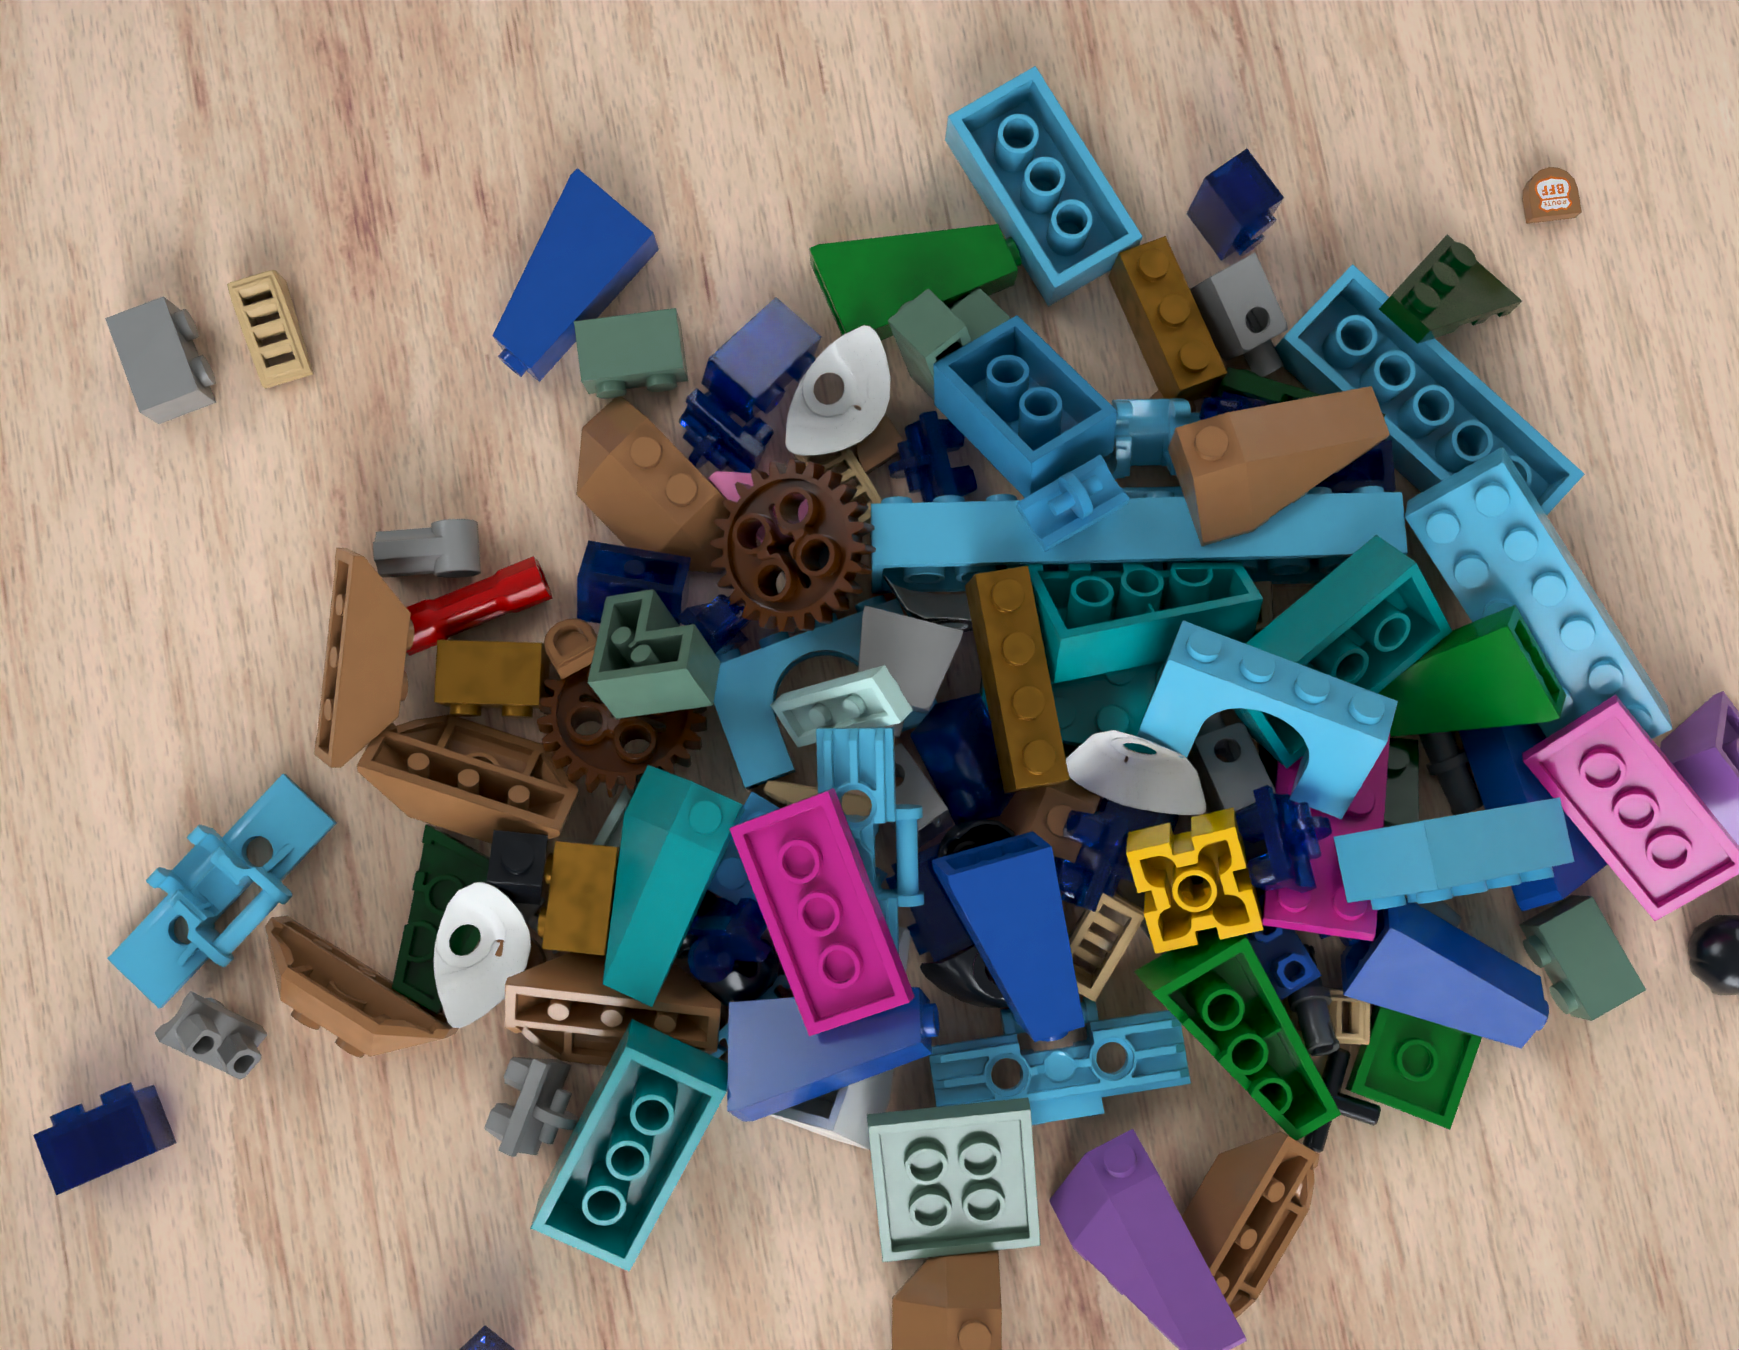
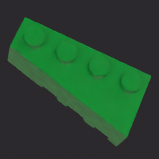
[1134,927,1341,1140]

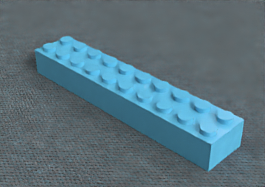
[870,486,1408,593]

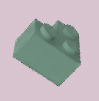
[888,287,1011,400]
[587,589,720,719]

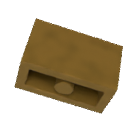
[434,640,550,718]
[538,841,620,955]

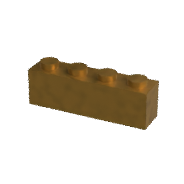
[965,566,1070,794]

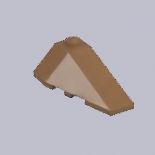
[1168,386,1390,547]

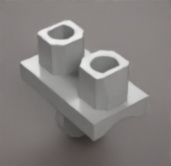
[155,991,267,1080]
[484,1057,578,1157]

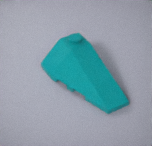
[603,765,745,1007]

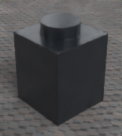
[487,830,548,905]

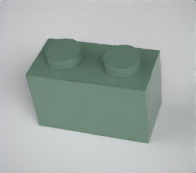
[574,308,688,399]
[1519,895,1646,1021]

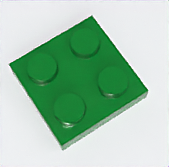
[1345,1005,1482,1130]

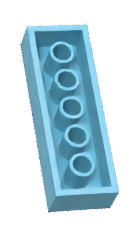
[1275,264,1585,515]
[1405,446,1673,739]

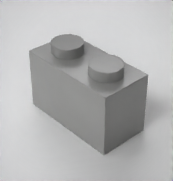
[105,296,216,424]

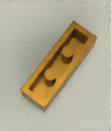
[1108,236,1227,402]

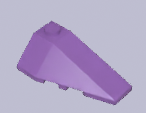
[1660,691,1739,845]
[1049,1129,1247,1350]

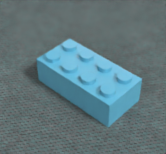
[945,66,1143,307]
[1334,797,1575,910]

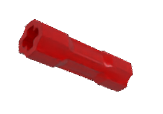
[406,556,553,656]

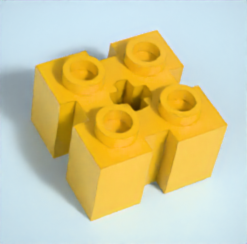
[1126,807,1264,954]

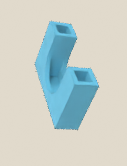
[714,595,942,790]
[1137,620,1398,819]

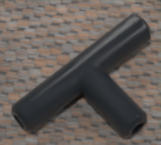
[1303,1048,1381,1153]

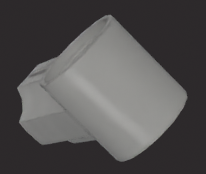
[373,519,481,578]

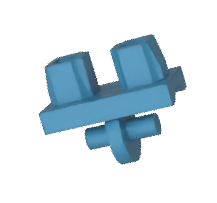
[1016,455,1130,552]

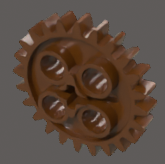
[710,459,876,633]
[537,663,707,798]

